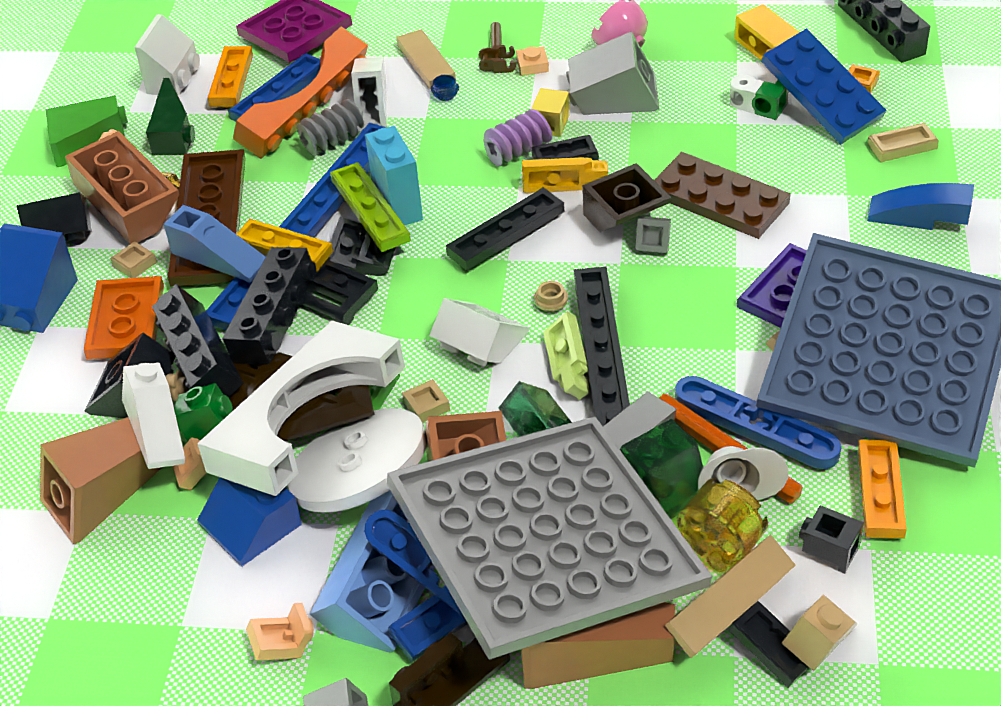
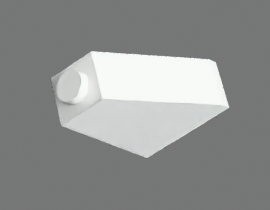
[351,56,387,131]

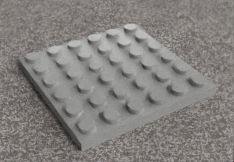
[387,416,713,659]

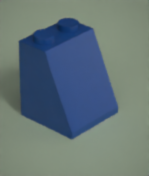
[0,223,78,333]

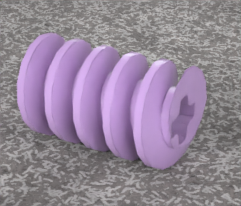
[483,109,552,167]

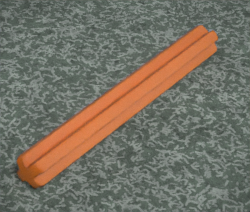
[659,393,803,503]

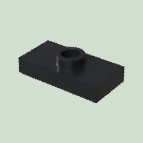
[531,135,599,160]
[728,601,809,688]

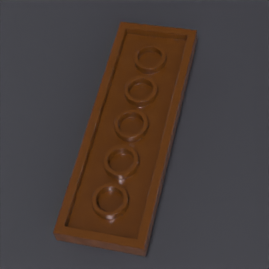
[168,149,246,287]

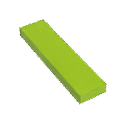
[330,162,411,252]

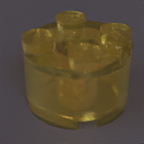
[677,478,768,573]

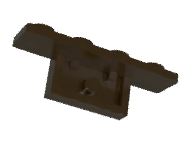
[389,632,510,706]

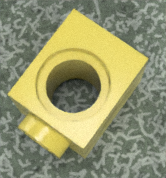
[531,88,570,137]

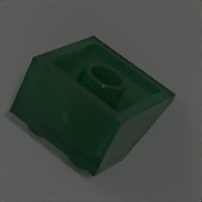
[620,418,704,519]

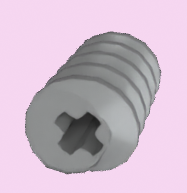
[297,99,364,156]

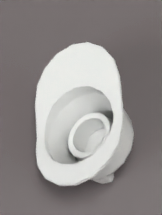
[698,446,788,507]

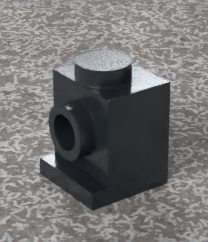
[799,505,864,574]

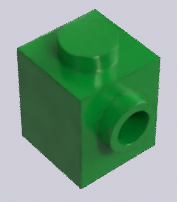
[174,383,233,442]

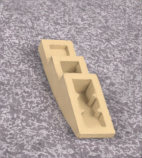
[664,535,796,658]

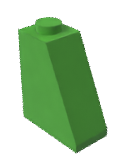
[46,95,128,167]

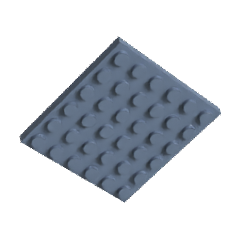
[756,233,1001,468]

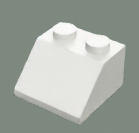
[134,14,200,97]
[429,298,530,366]

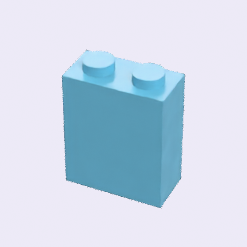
[365,126,423,225]

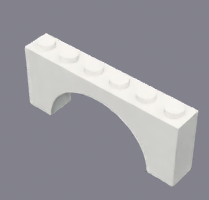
[197,321,405,496]

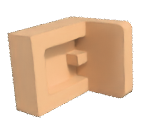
[246,603,314,660]

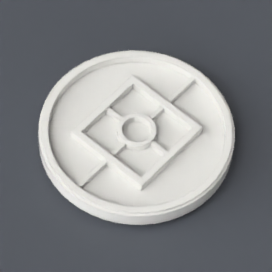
[287,408,427,513]

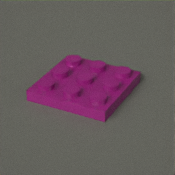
[236,0,353,63]

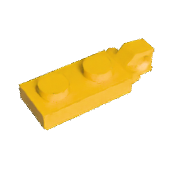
[522,157,608,193]

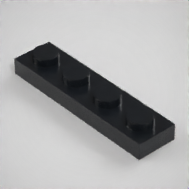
[446,187,565,271]

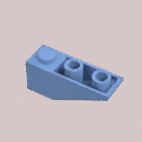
[164,205,266,282]

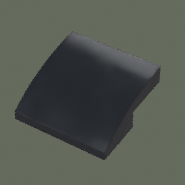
[328,217,396,275]

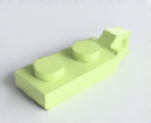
[543,311,589,400]

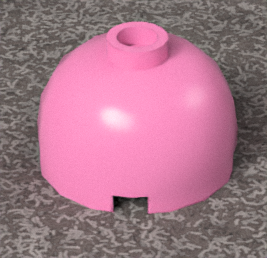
[591,0,648,47]

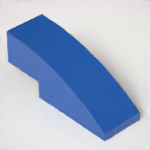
[868,183,974,230]

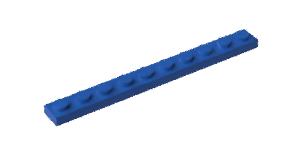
[206,122,388,331]

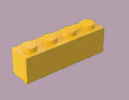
[734,4,799,60]

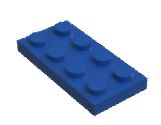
[761,28,887,145]

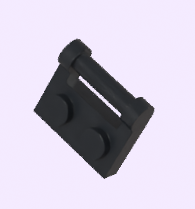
[299,259,378,325]

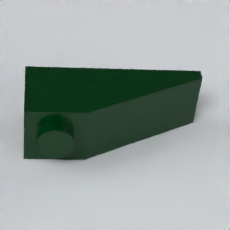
[146,78,195,155]

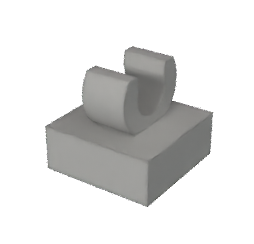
[635,216,671,253]

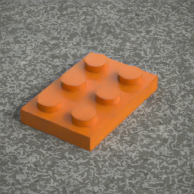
[83,276,164,360]

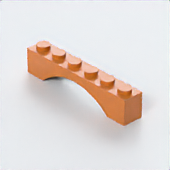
[233,27,368,159]

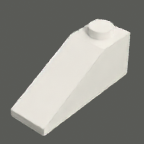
[122,363,185,469]

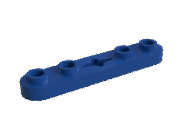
[675,376,842,469]
[364,510,464,617]

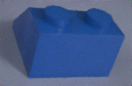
[197,477,302,567]

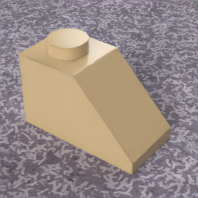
[782,595,858,671]

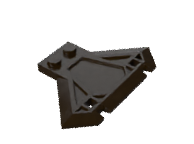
[201,352,375,441]

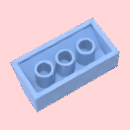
[310,490,435,653]

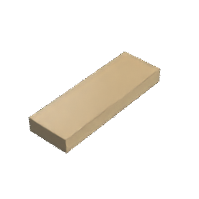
[396,29,456,89]

